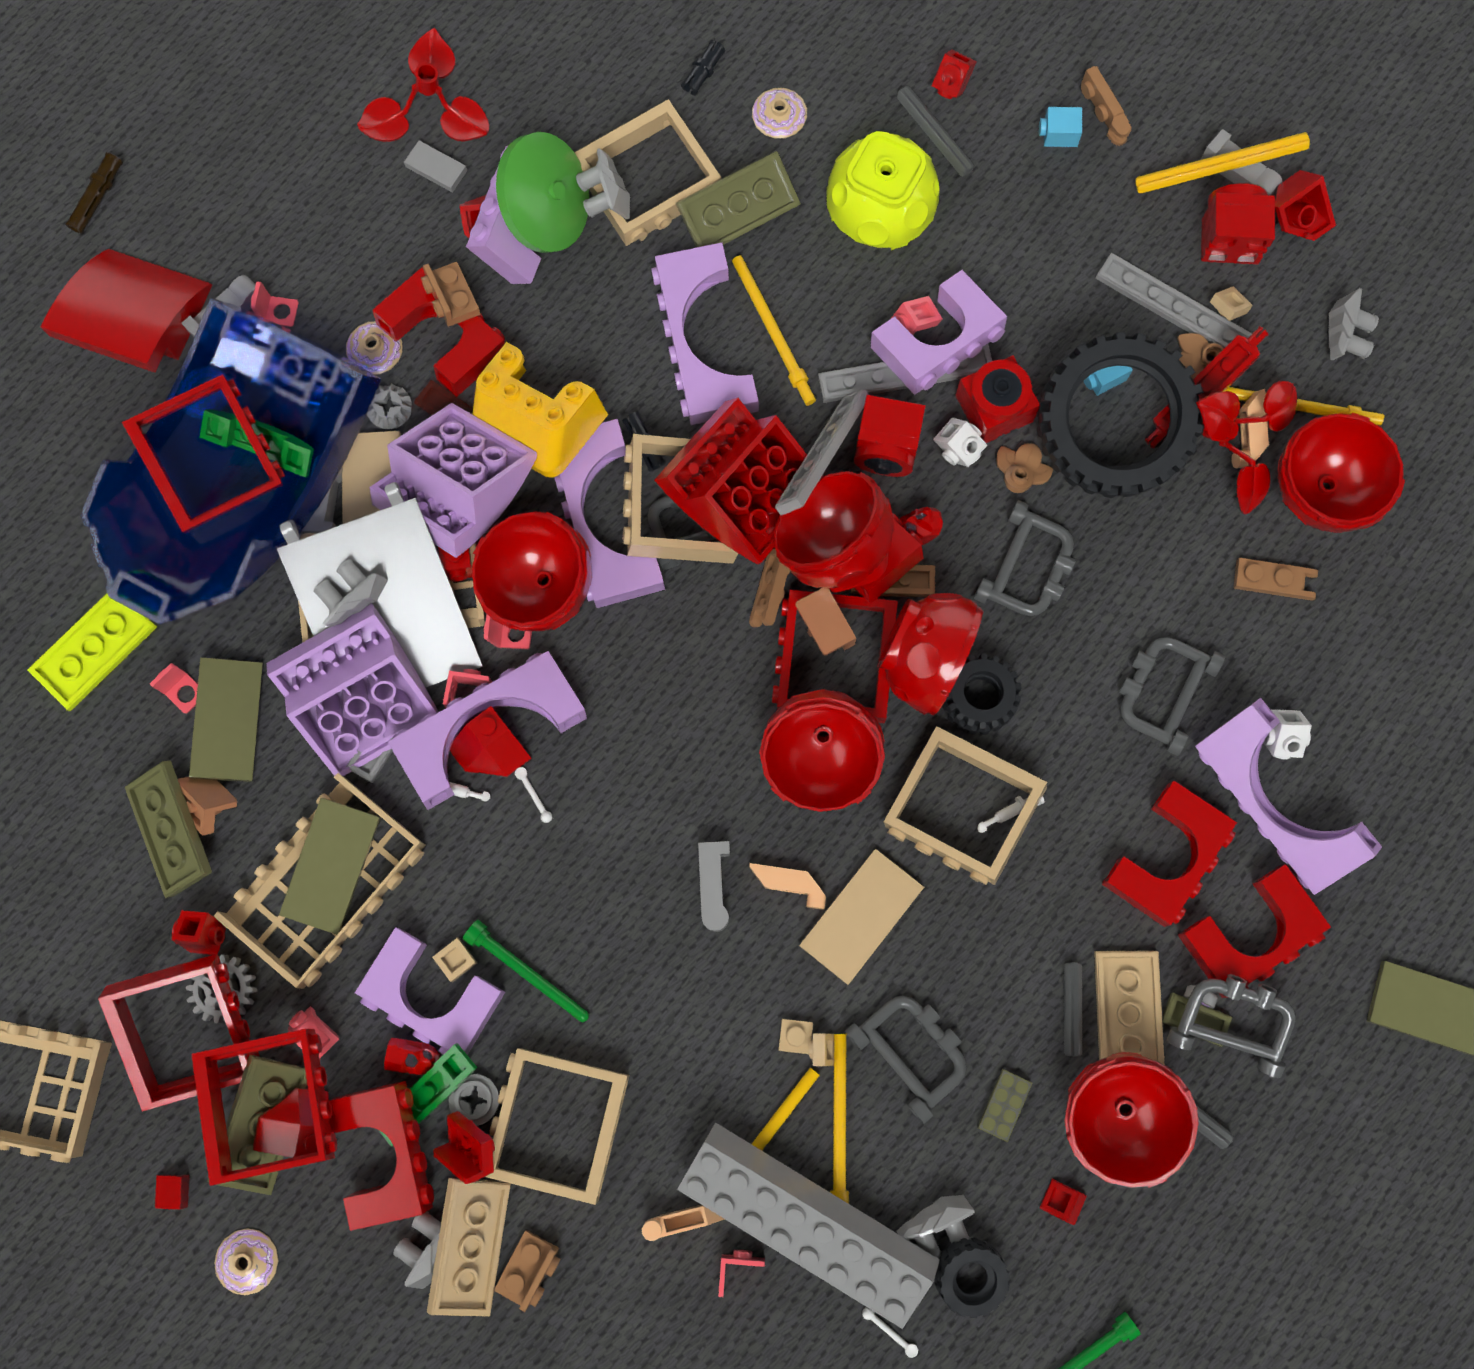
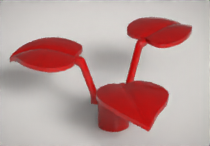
[357,28,489,142]
[1196,381,1297,515]

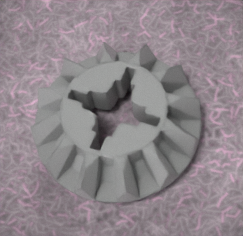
[365,383,412,429]
[449,1074,499,1126]

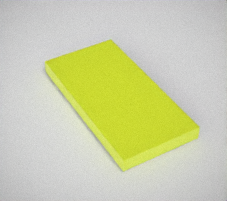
[28,586,157,711]

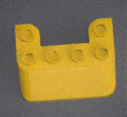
[472,342,608,478]

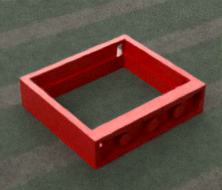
[122,374,285,533]
[772,590,898,723]
[98,954,260,1112]
[191,1028,337,1186]

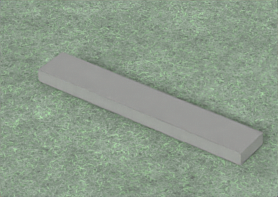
[1095,253,1257,348]
[818,344,992,403]
[775,389,869,515]

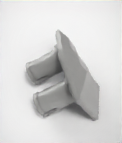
[576,148,630,219]
[1328,288,1379,360]
[313,559,388,627]
[897,1195,975,1259]
[393,1211,441,1289]

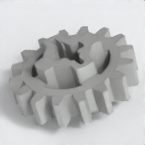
[186,955,257,1023]

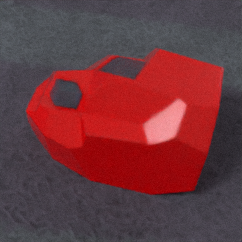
[900,507,943,545]
[384,1038,440,1075]

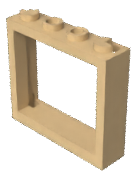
[575,99,722,246]
[622,434,738,563]
[884,726,1047,885]
[485,1048,630,1205]

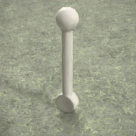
[515,767,552,823]
[862,1307,918,1358]

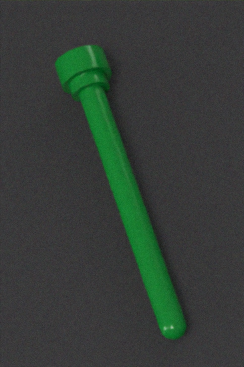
[462,919,589,1022]
[1058,1311,1141,1369]

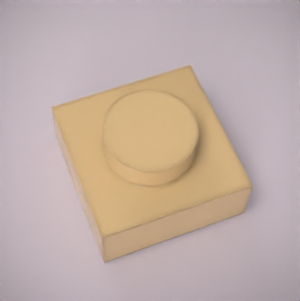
[1210,286,1253,321]
[432,938,477,982]
[779,1019,813,1054]
[809,1034,834,1066]

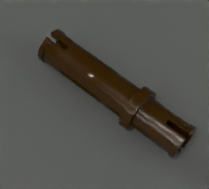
[65,152,123,234]

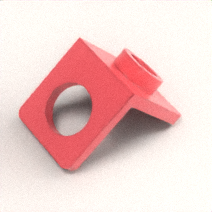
[251,282,299,327]
[484,614,532,649]
[150,663,198,714]
[443,669,492,708]
[718,1250,765,1297]

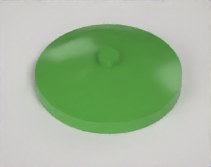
[496,132,589,253]

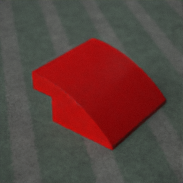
[40,249,212,373]
[654,398,824,564]

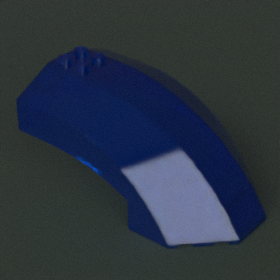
[81,298,381,625]

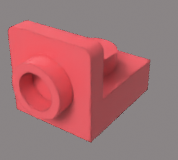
[891,296,943,335]
[288,1006,339,1058]

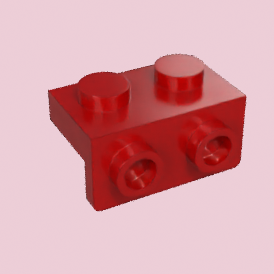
[433,1111,495,1184]

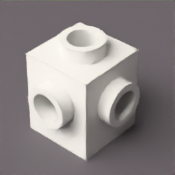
[933,418,987,467]
[1263,710,1312,759]

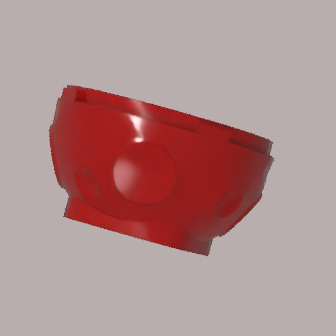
[1278,412,1405,533]
[773,471,894,592]
[472,511,592,632]
[877,593,983,715]
[759,689,885,812]
[1065,1052,1199,1188]

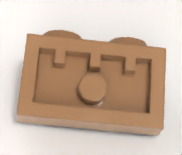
[421,262,480,327]
[494,1230,561,1312]

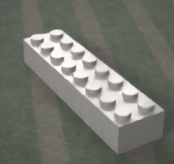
[677,1123,940,1329]

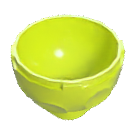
[826,131,939,250]

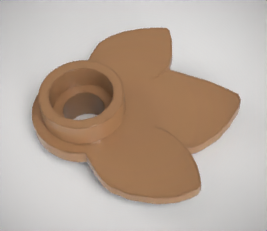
[1177,333,1224,379]
[996,443,1053,493]

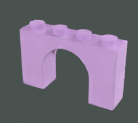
[466,146,541,284]
[871,270,1007,395]
[355,927,505,1055]

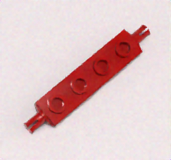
[1145,326,1268,449]

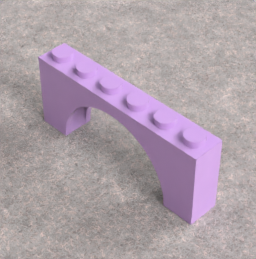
[651,243,759,425]
[554,419,665,608]
[387,651,587,810]
[1195,698,1382,895]

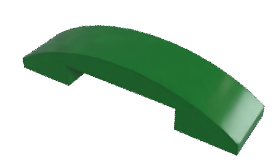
[200,409,314,478]
[379,1043,477,1147]

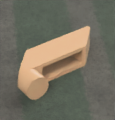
[1232,389,1269,468]
[750,863,826,909]
[642,1205,724,1241]

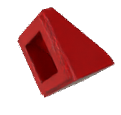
[155,1175,189,1209]
[1040,1179,1087,1225]

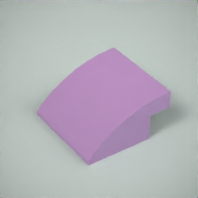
[369,403,537,558]
[266,603,439,776]

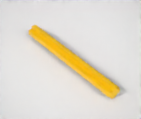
[1135,132,1310,194]

